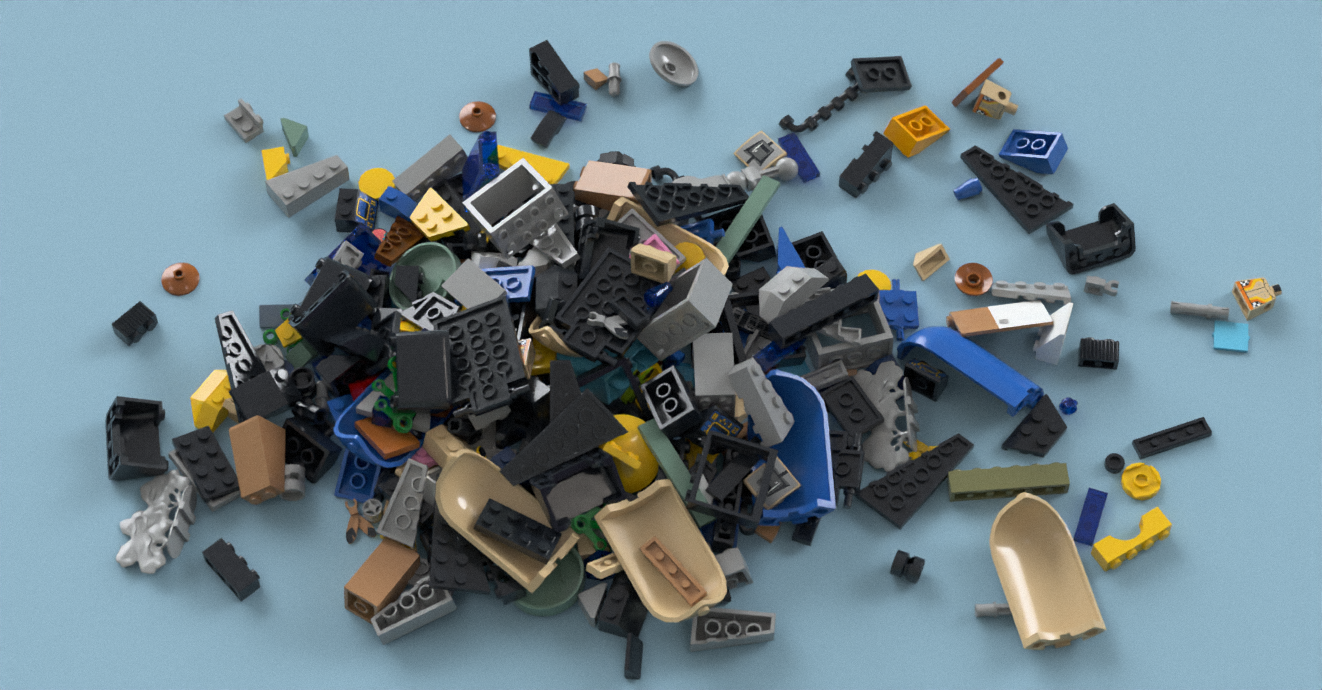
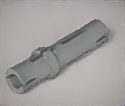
[1170,301,1229,320]

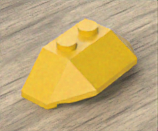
[190,369,231,433]

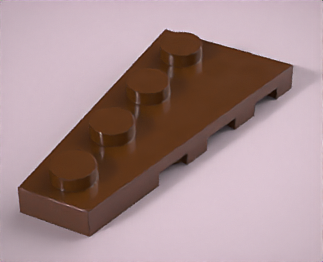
[374,215,427,267]

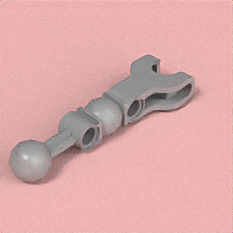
[672,157,798,192]

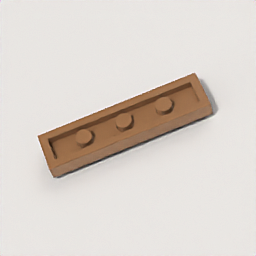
[639,536,707,607]

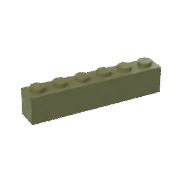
[947,462,1070,502]

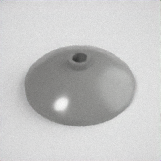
[649,41,698,87]

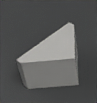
[577,582,607,627]

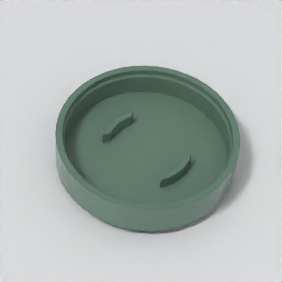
[389,242,462,311]
[504,547,586,616]

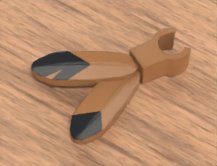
[345,499,376,544]

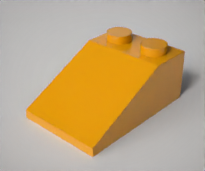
[883,105,950,157]

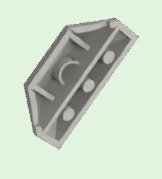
[759,266,829,324]

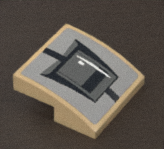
[733,131,787,171]
[743,457,801,510]

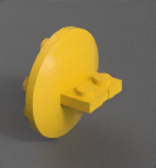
[599,414,659,493]

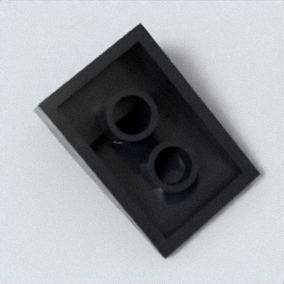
[229,365,303,421]

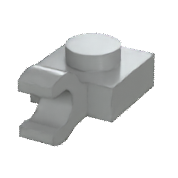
[1084,276,1119,296]

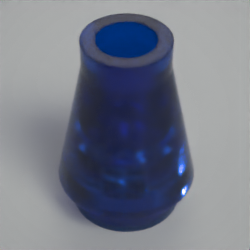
[643,281,673,307]

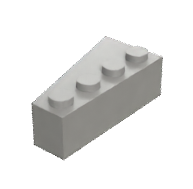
[714,547,753,590]

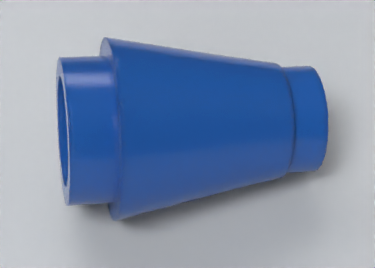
[953,178,983,200]

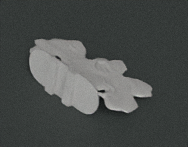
[853,361,920,472]
[116,469,197,574]

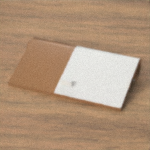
[946,300,1053,337]

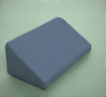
[259,304,294,328]

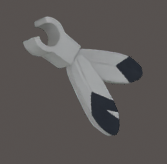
[587,312,628,339]

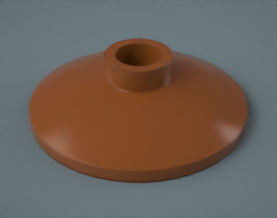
[459,101,496,132]
[161,262,200,296]
[955,263,993,296]

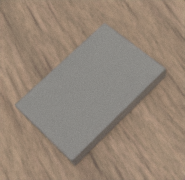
[441,259,507,309]

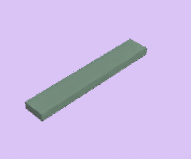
[716,175,780,264]
[637,418,717,528]

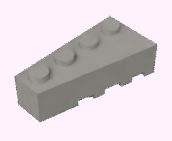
[392,134,472,201]
[265,155,350,218]
[728,358,795,447]
[370,575,457,645]
[690,607,776,652]

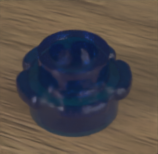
[1059,397,1078,415]

